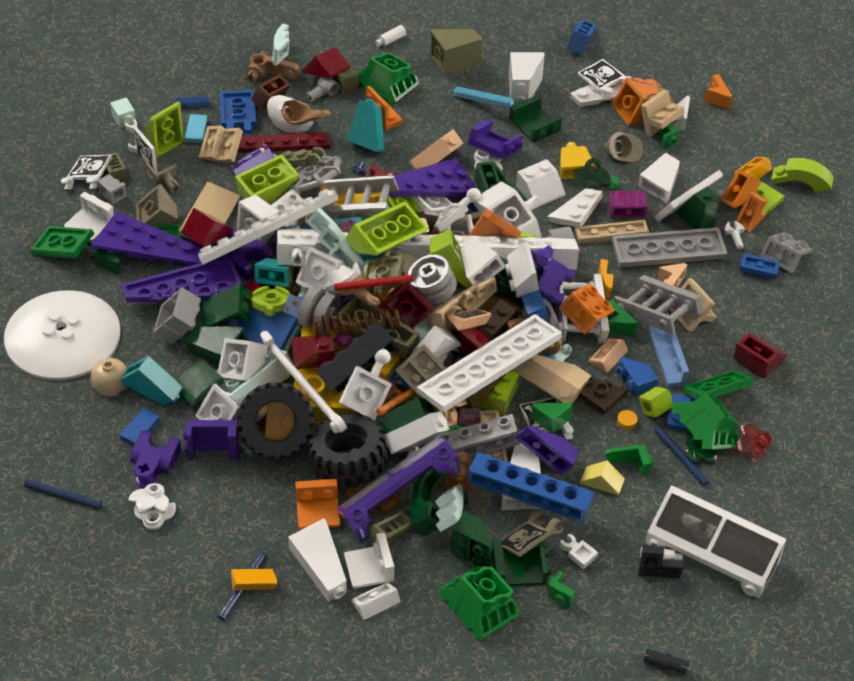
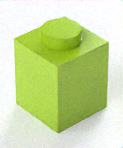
[638,387,673,417]

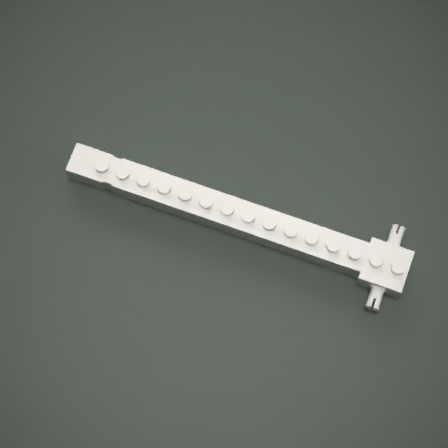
[276,225,579,270]

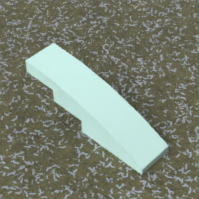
[272,24,290,66]
[306,207,365,274]
[435,483,463,532]

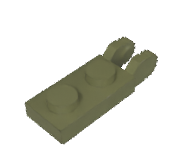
[282,147,325,167]

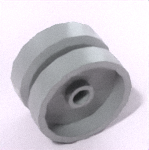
[408,254,457,305]
[297,286,342,334]

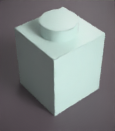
[110,98,136,127]

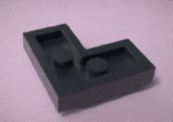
[638,545,683,579]

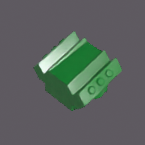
[358,53,419,105]
[672,392,741,450]
[439,566,519,639]

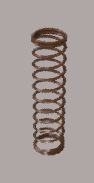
[313,308,400,336]

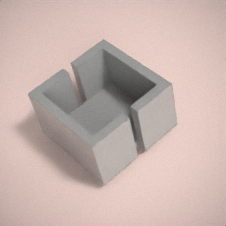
[153,287,201,344]

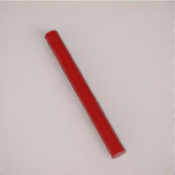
[334,275,413,291]

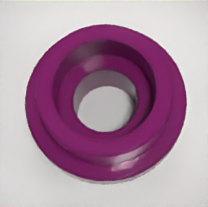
[333,334,352,347]

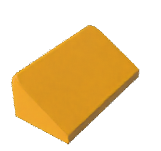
[734,156,772,179]
[231,569,277,590]

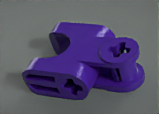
[219,232,274,280]
[130,430,181,488]

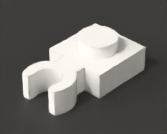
[560,534,598,569]

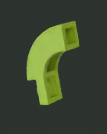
[771,158,834,192]

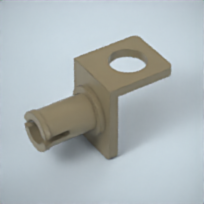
[144,162,181,193]

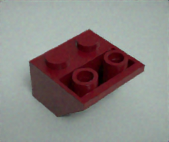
[733,333,787,379]

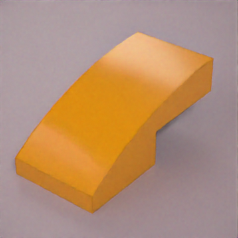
[597,259,614,300]

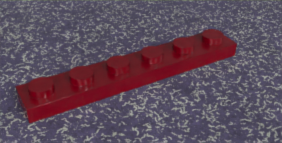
[237,133,330,153]

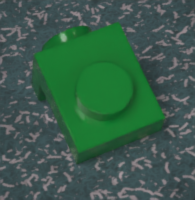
[659,123,679,149]
[547,571,576,608]

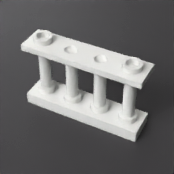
[557,274,609,343]

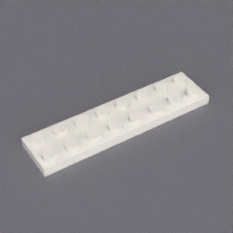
[198,189,339,265]
[417,314,562,412]

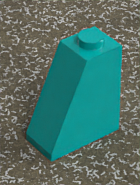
[347,98,385,152]
[120,356,182,406]

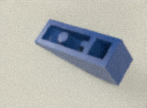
[567,19,597,55]

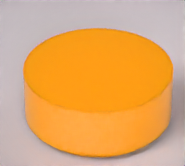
[617,410,638,430]

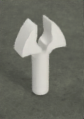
[724,221,745,250]

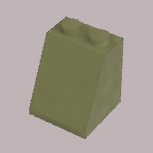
[430,29,483,75]

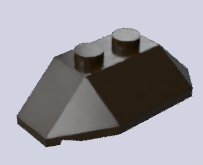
[476,295,524,341]

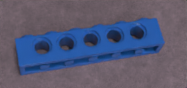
[468,452,594,523]

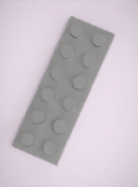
[612,227,727,268]

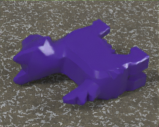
[530,245,576,307]

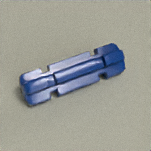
[175,96,209,108]

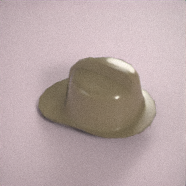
[604,132,643,162]

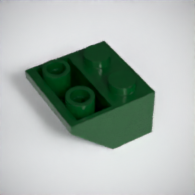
[451,511,492,567]

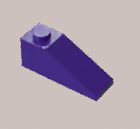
[515,425,579,475]

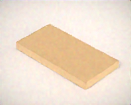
[178,181,240,247]

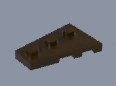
[578,373,629,414]

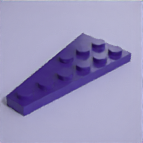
[388,158,476,197]
[90,211,202,266]
[121,255,242,303]

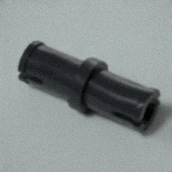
[644,648,690,675]

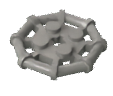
[285,154,342,194]

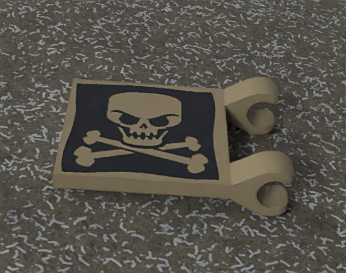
[501,511,563,557]

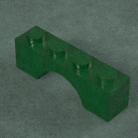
[410,467,446,536]

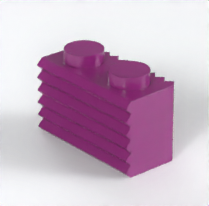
[608,191,647,217]

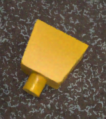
[560,142,595,179]

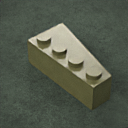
[333,296,419,359]

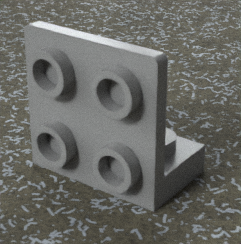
[760,232,812,273]

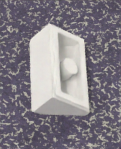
[672,96,690,131]
[351,582,400,620]

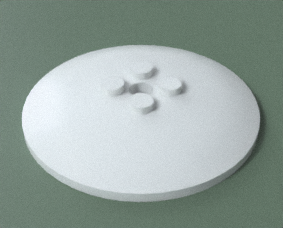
[4,290,120,380]

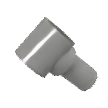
[306,77,340,103]

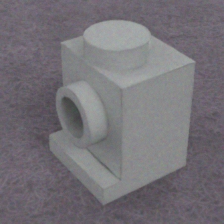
[98,174,127,204]

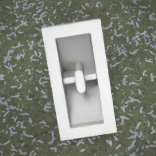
[417,326,461,358]

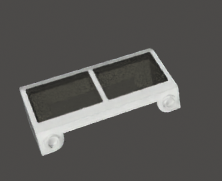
[645,486,786,598]

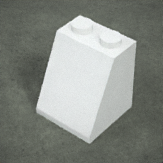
[508,52,544,105]

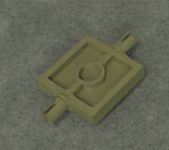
[362,249,405,297]

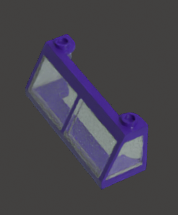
[336,437,461,542]

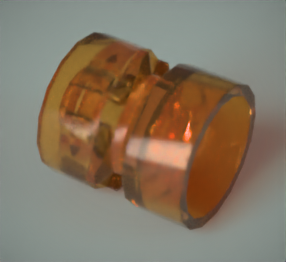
[445,452,473,490]

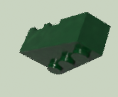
[474,161,524,201]

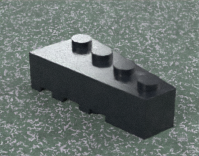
[317,322,401,396]

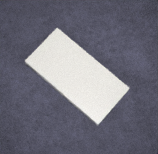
[654,170,723,221]

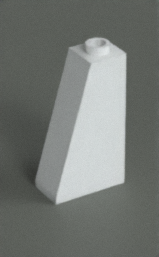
[501,443,542,510]
[288,518,347,602]

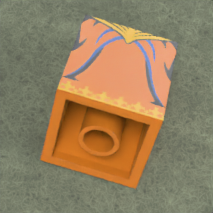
[611,78,674,126]

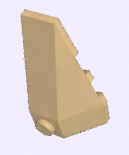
[427,277,497,331]
[512,355,591,404]

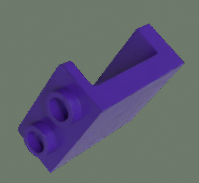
[467,119,523,160]
[183,420,239,460]

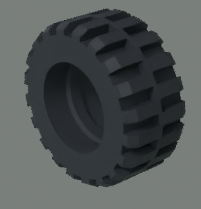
[237,382,314,461]
[308,413,388,489]

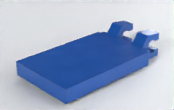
[220,90,256,136]
[224,300,298,350]

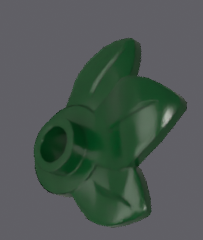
[574,158,610,190]
[686,432,718,464]

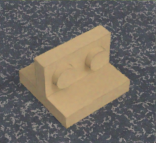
[641,90,685,137]
[669,278,717,332]

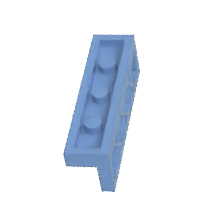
[648,313,689,388]

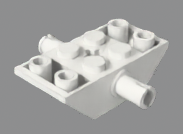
[474,181,542,238]

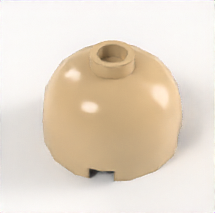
[91,358,128,397]

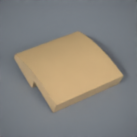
[199,125,243,163]

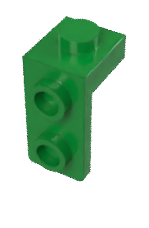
[604,444,653,476]

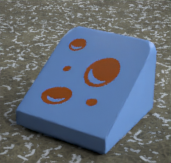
[282,294,302,318]

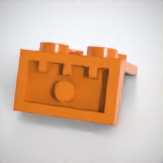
[365,86,402,131]
[468,208,522,238]
[559,284,615,335]
[295,479,340,530]

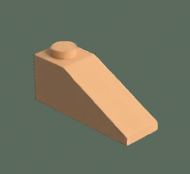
[409,129,463,170]

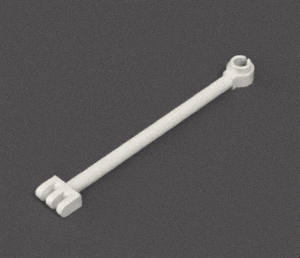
[261,331,347,434]

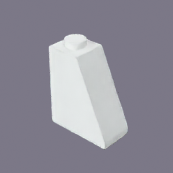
[638,153,680,204]
[460,236,506,286]
[385,412,449,454]

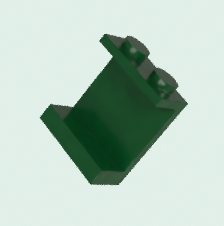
[509,94,562,143]
[202,283,252,327]
[492,540,551,586]

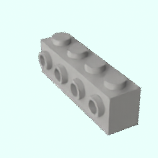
[437,414,521,462]

